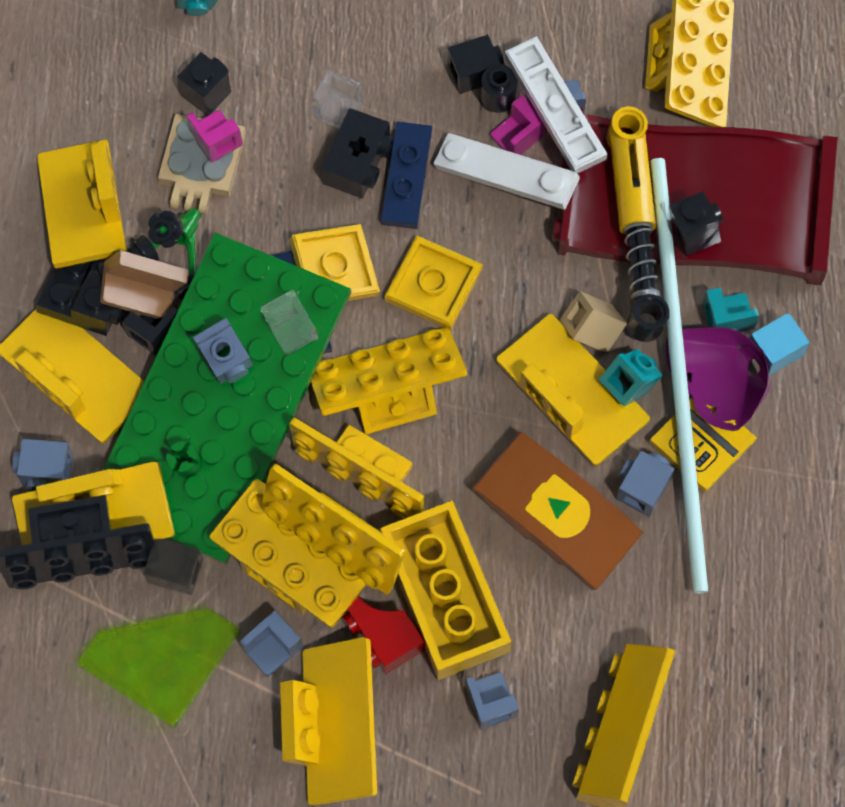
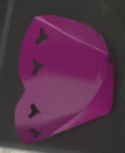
[665,327,771,431]

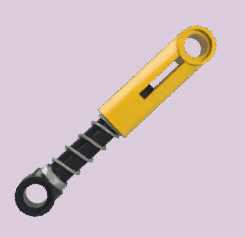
[606,106,670,342]

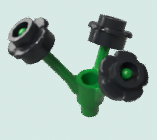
[127,208,201,300]

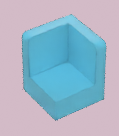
[750,314,810,376]

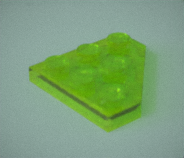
[77,608,241,729]

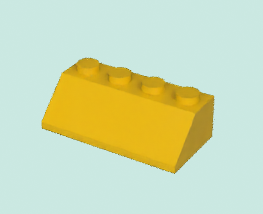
[572,644,676,807]

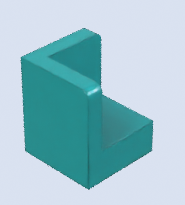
[702,287,759,332]

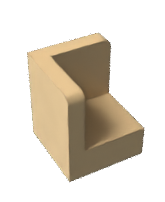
[560,291,627,352]

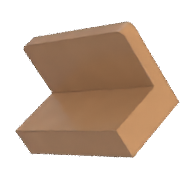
[100,250,188,320]

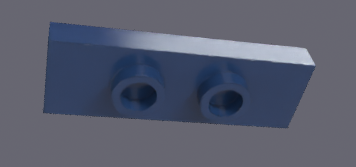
[381,121,433,229]

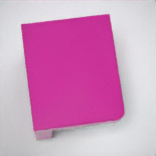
[491,95,546,155]
[186,110,243,163]

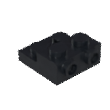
[36,257,124,336]

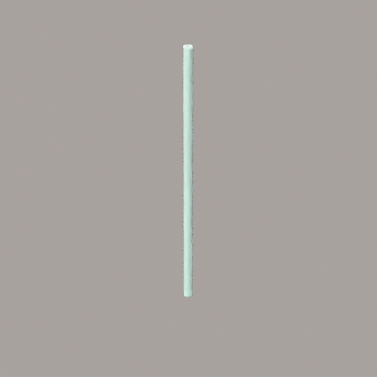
[650,158,708,594]

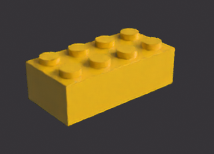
[380,500,512,680]

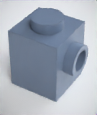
[13,439,73,491]
[616,451,675,518]

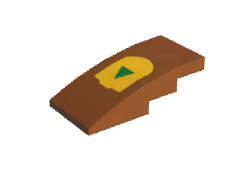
[472,432,644,590]

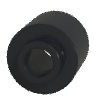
[481,64,518,113]

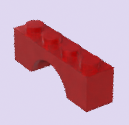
[341,596,425,675]

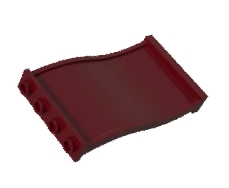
[553,108,838,285]

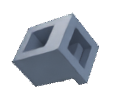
[193,318,253,384]

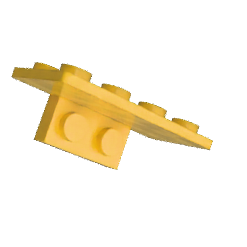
[645,0,734,127]
[37,139,127,268]
[0,308,145,444]
[497,314,650,467]
[311,327,467,434]
[289,417,425,519]
[12,462,175,545]
[261,464,405,595]
[210,479,366,628]
[280,637,377,806]

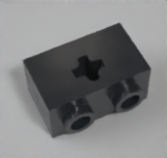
[321,108,394,199]

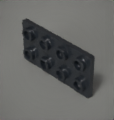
[0,495,160,590]

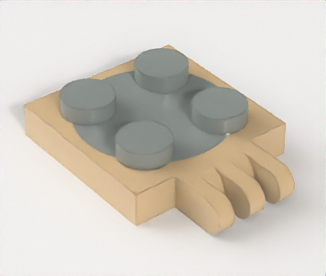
[158,114,246,214]

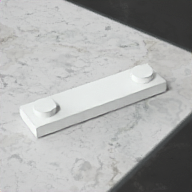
[504,36,607,173]
[433,133,580,210]

